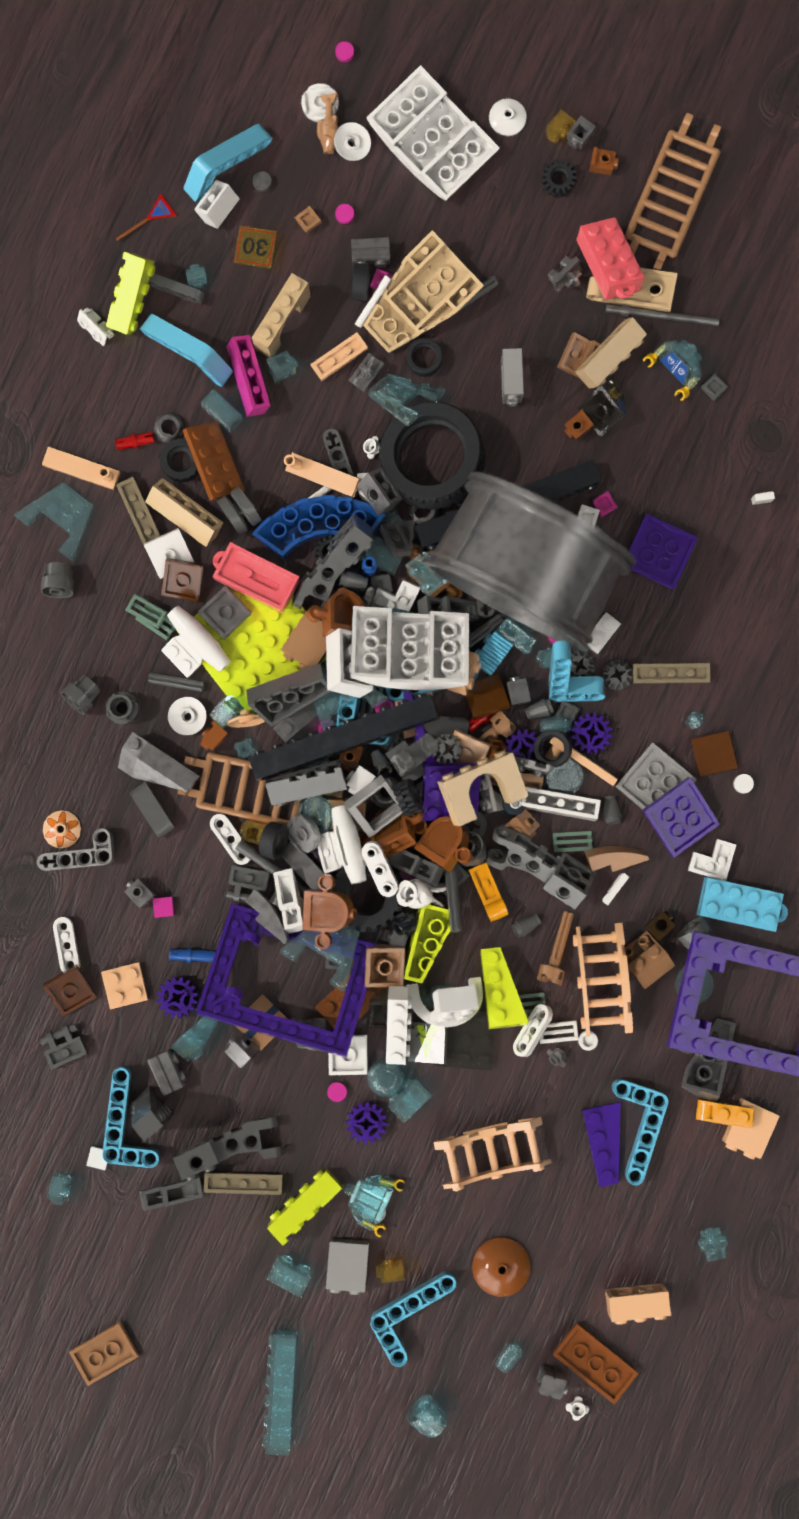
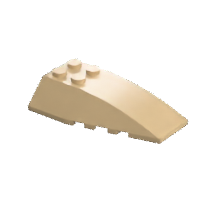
[363,230,484,353]

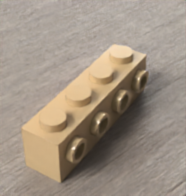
[575,317,647,389]
[145,478,223,547]

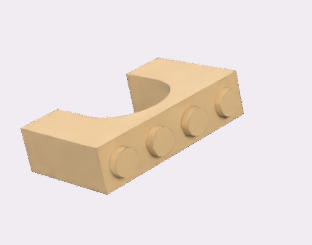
[252,273,311,360]
[437,750,528,826]

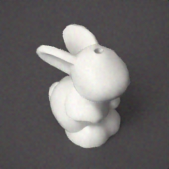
[396,879,446,909]

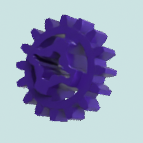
[570,713,612,754]
[505,729,545,761]
[156,976,199,1019]
[345,1101,388,1145]

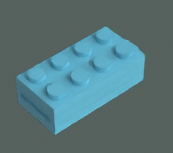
[696,877,788,932]

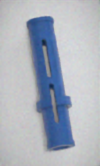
[362,556,377,578]
[169,948,216,963]

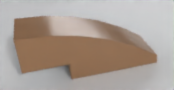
[584,846,649,872]

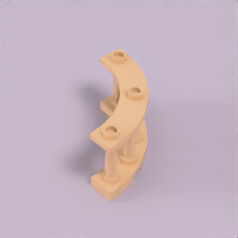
[573,923,633,1037]
[434,1117,551,1191]

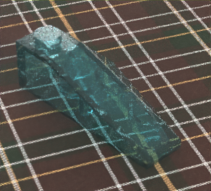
[170,995,234,1062]

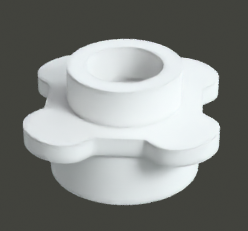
[363,436,380,459]
[566,1396,589,1421]

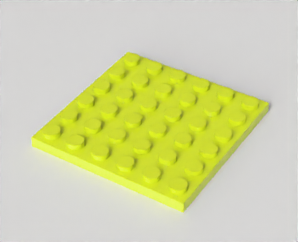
[176,588,327,714]

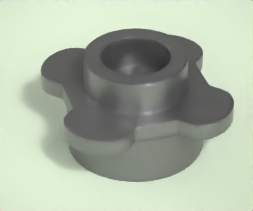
[547,1048,567,1067]

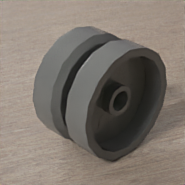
[216,486,262,536]

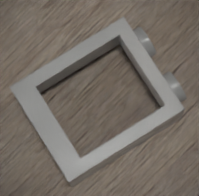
[501,348,524,407]
[344,775,404,838]

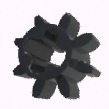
[393,912,417,937]

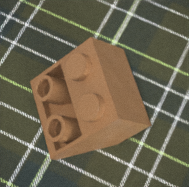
[625,931,675,989]

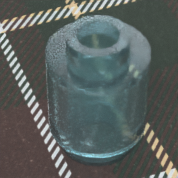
[540,717,570,734]
[495,1342,523,1373]

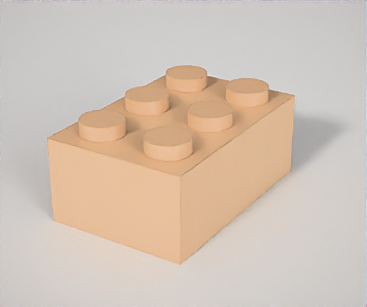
[605,1283,671,1324]

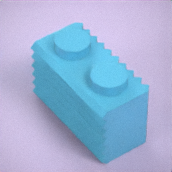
[475,631,514,676]

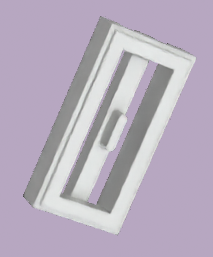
[540,1020,579,1044]

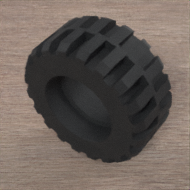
[332,862,402,932]

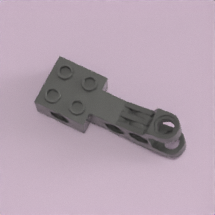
[292,514,373,609]
[385,734,438,783]
[486,826,596,909]
[172,1116,283,1181]

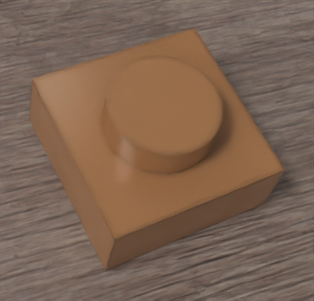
[295,206,321,234]

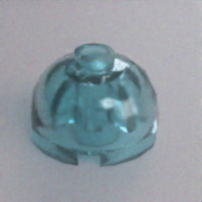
[367,1058,406,1097]

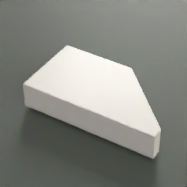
[602,873,629,905]

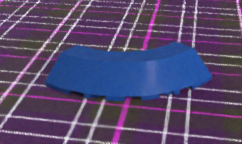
[252,495,386,560]

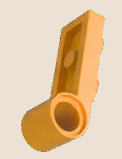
[469,863,509,922]
[696,1099,755,1129]

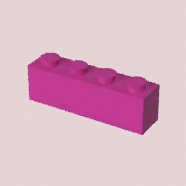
[226,335,271,417]

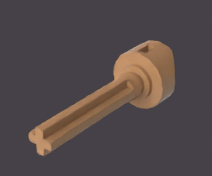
[479,711,517,742]
[537,911,574,986]

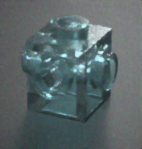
[698,1227,728,1262]

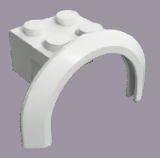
[406,977,483,1027]

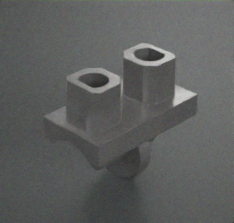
[548,256,582,293]
[349,353,384,392]

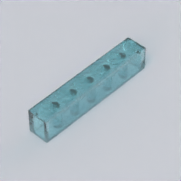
[262,1330,297,1456]

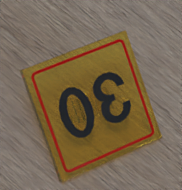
[234,226,277,269]

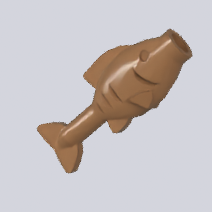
[317,93,338,154]

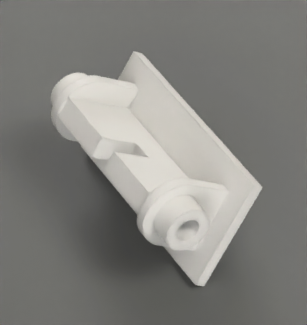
[77,307,114,346]

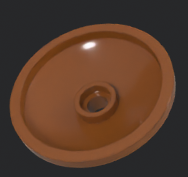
[472,1237,531,1297]

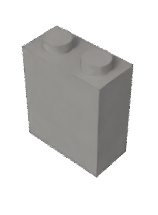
[326,1238,369,1295]

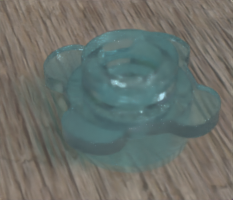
[684,712,704,729]
[234,738,256,759]

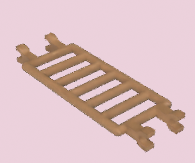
[624,113,721,271]
[177,752,344,826]

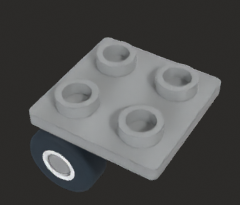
[480,773,526,816]

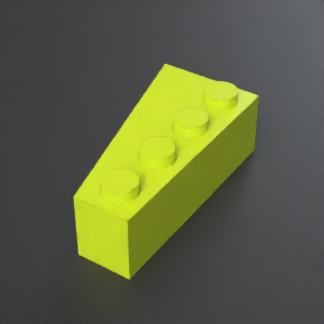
[106,252,155,334]
[404,905,451,983]
[480,947,529,1029]
[267,1169,343,1246]

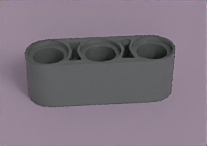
[130,781,176,838]

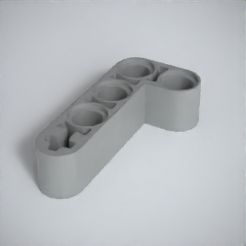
[37,828,115,871]

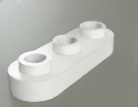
[210,814,251,865]
[362,841,398,897]
[53,917,80,972]
[513,1004,553,1057]

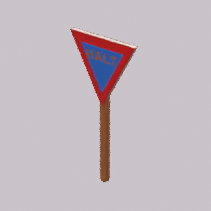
[116,194,177,241]

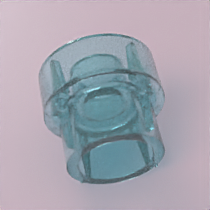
[407,1395,448,1438]

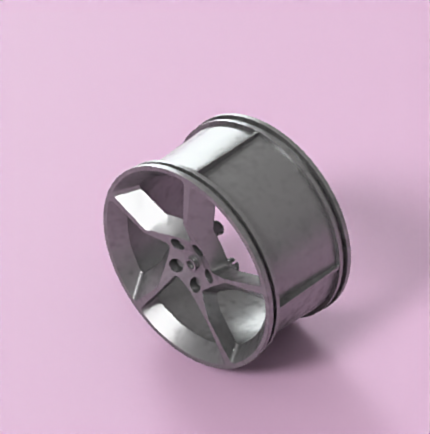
[422,472,636,652]

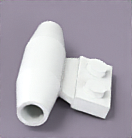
[161,605,231,678]
[317,805,366,884]

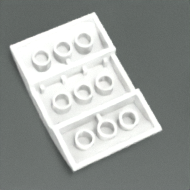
[366,65,500,201]
[350,606,469,690]

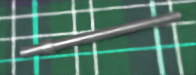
[606,304,719,326]

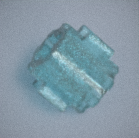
[186,264,208,289]

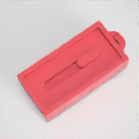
[577,217,645,301]
[213,542,300,614]

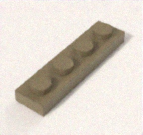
[116,477,160,552]
[632,663,710,684]
[204,1172,283,1195]

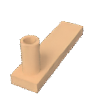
[42,447,120,490]
[284,453,361,498]
[540,737,618,786]

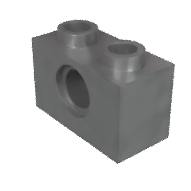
[357,467,403,516]

